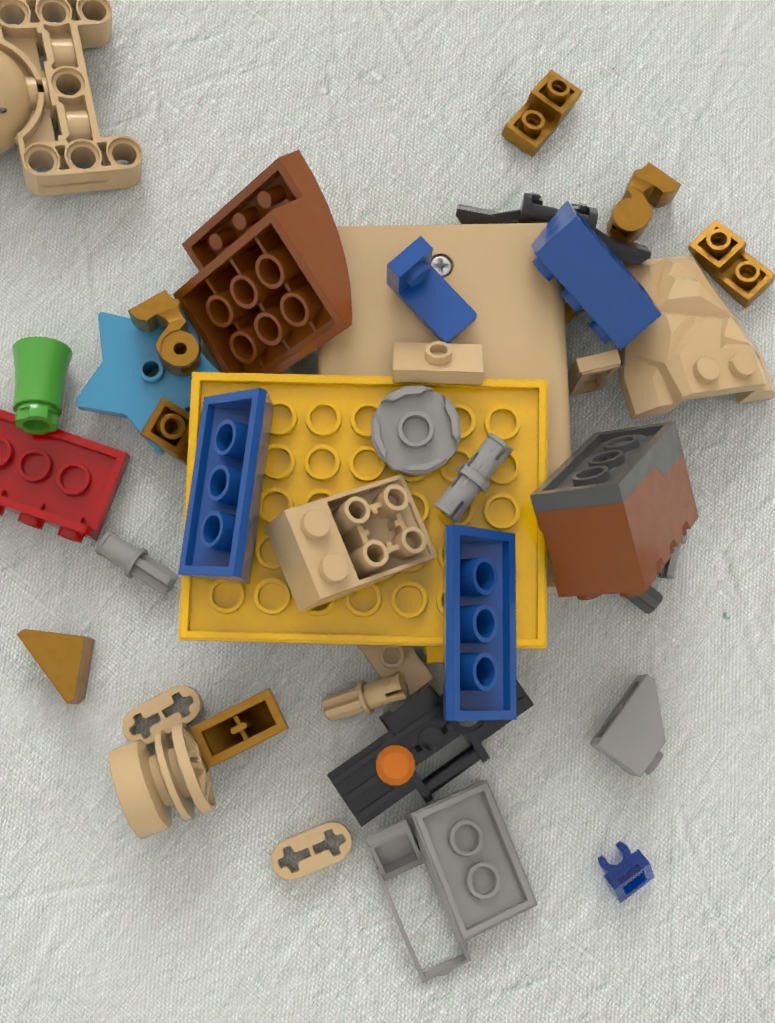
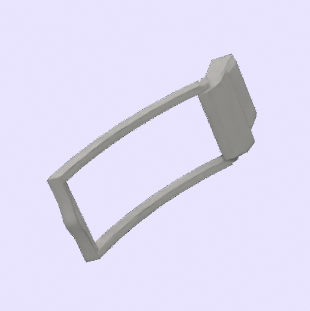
[365,819,471,983]

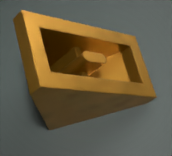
[17,629,95,705]
[190,688,289,768]

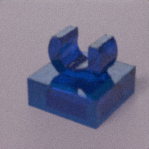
[598,841,654,904]

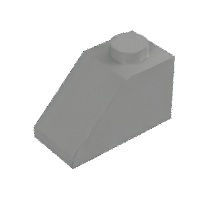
[590,674,666,777]

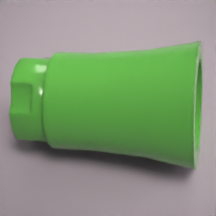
[12,336,73,435]

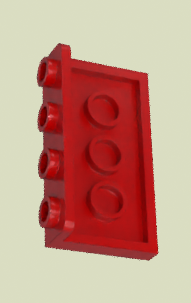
[0,409,131,544]

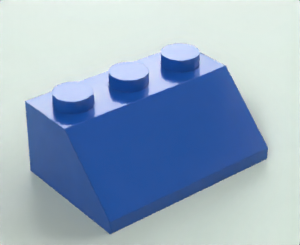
[532,201,662,350]

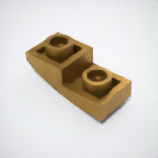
[501,69,583,157]
[688,220,775,308]
[140,397,190,465]

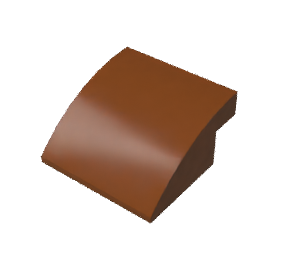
[173,150,352,374]

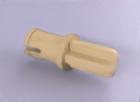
[322,671,409,721]

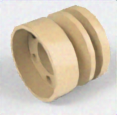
[109,722,216,839]

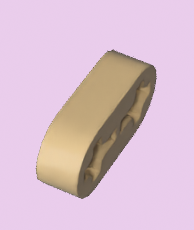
[122,685,203,745]
[271,820,352,880]

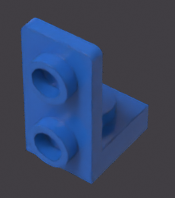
[386,236,477,343]

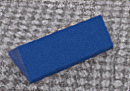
[178,388,274,584]
[443,524,517,721]

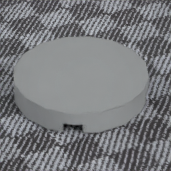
[371,385,461,476]

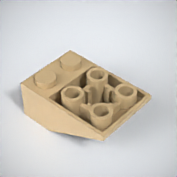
[265,474,437,613]

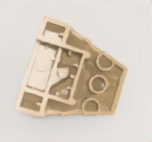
[619,255,775,419]

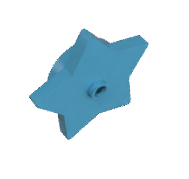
[75,308,220,455]

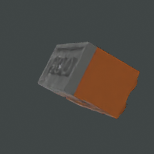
[530,421,699,600]

